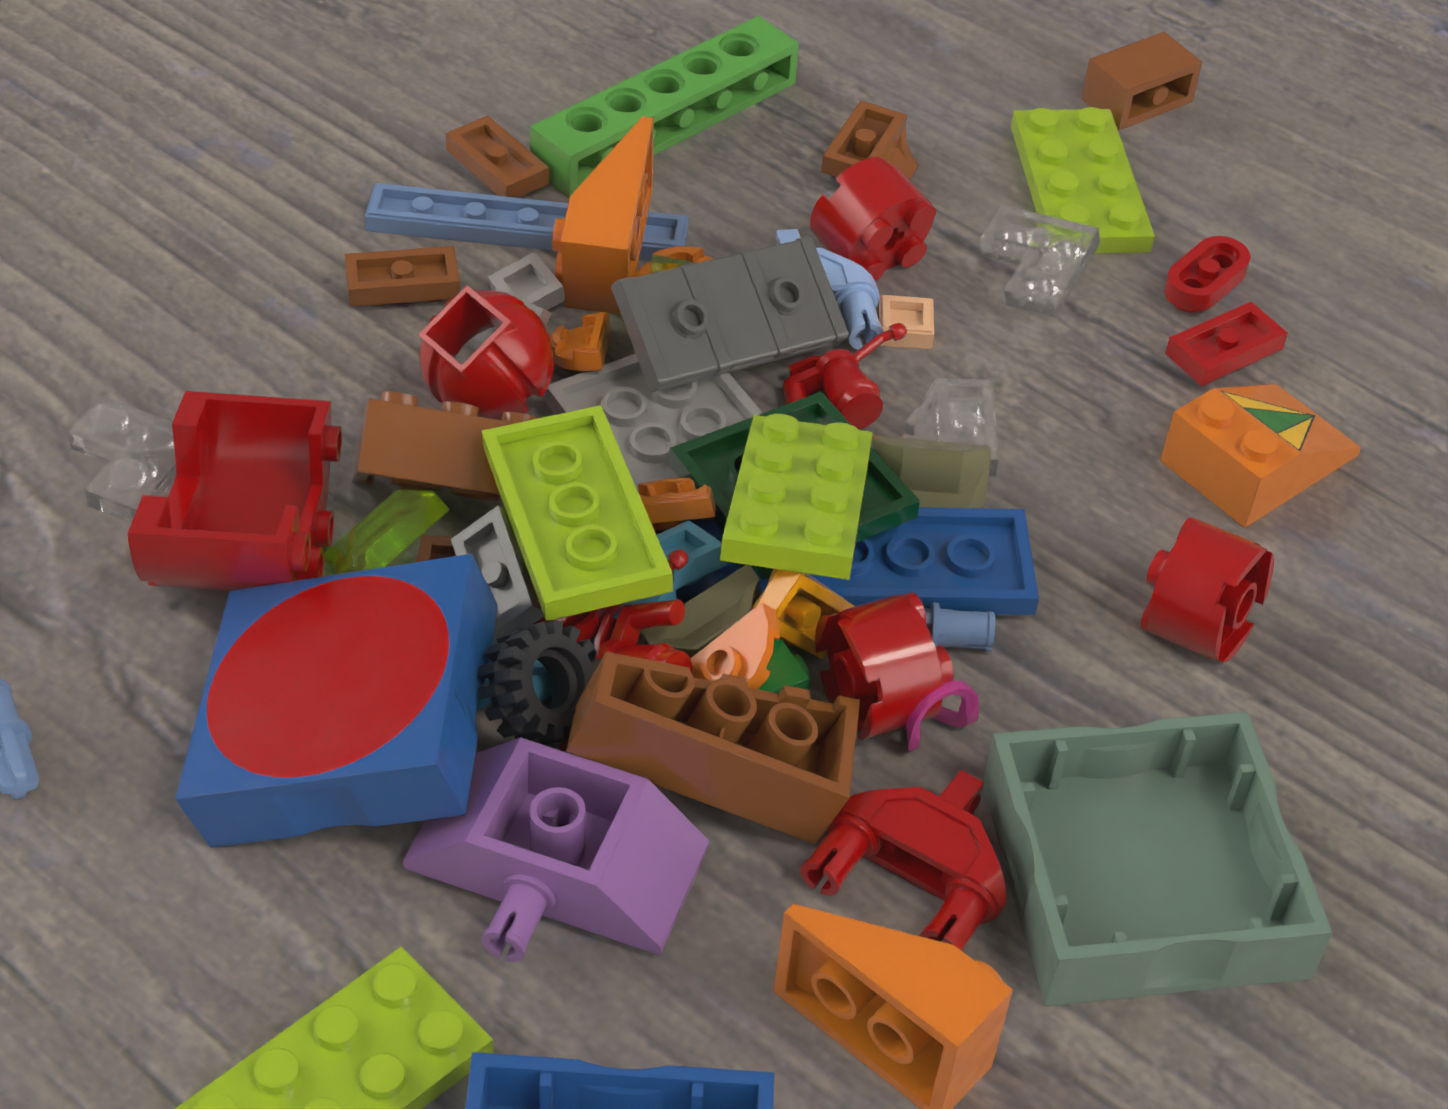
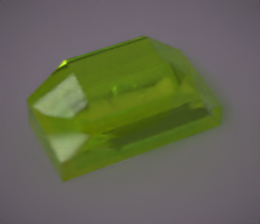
[324,490,450,575]

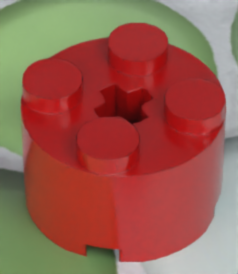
[810,157,936,282]
[1140,517,1274,662]
[815,592,954,740]

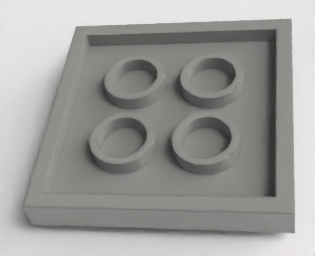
[546,354,762,495]

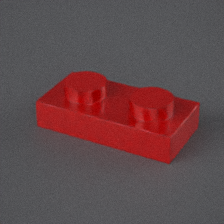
[1165,301,1288,386]

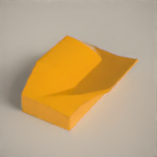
[751,569,855,659]

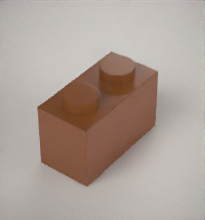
[1081,31,1203,131]

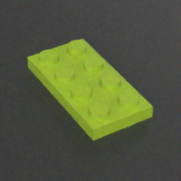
[1011,107,1155,255]
[482,405,673,621]
[720,414,873,580]
[175,946,494,1109]

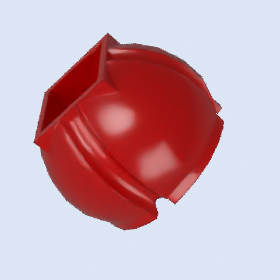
[418,285,554,420]

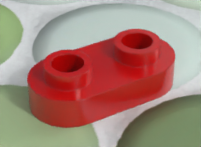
[1164,236,1251,312]

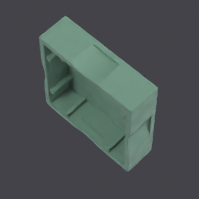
[982,712,1332,1006]

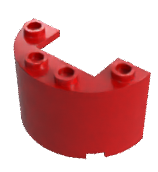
[127,391,342,591]

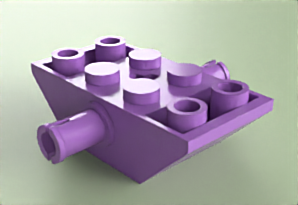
[403,738,709,962]

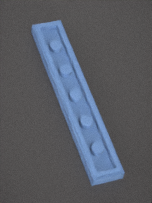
[365,183,689,261]

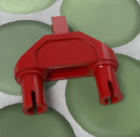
[800,770,1007,951]

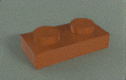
[446,115,549,198]
[344,246,460,307]

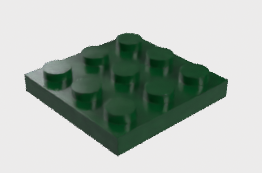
[669,392,920,580]

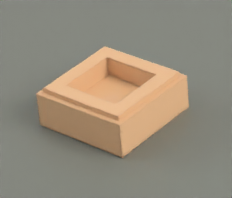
[877,295,934,349]

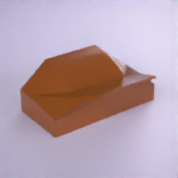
[821,100,918,180]

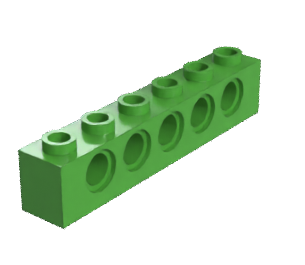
[530,16,799,198]

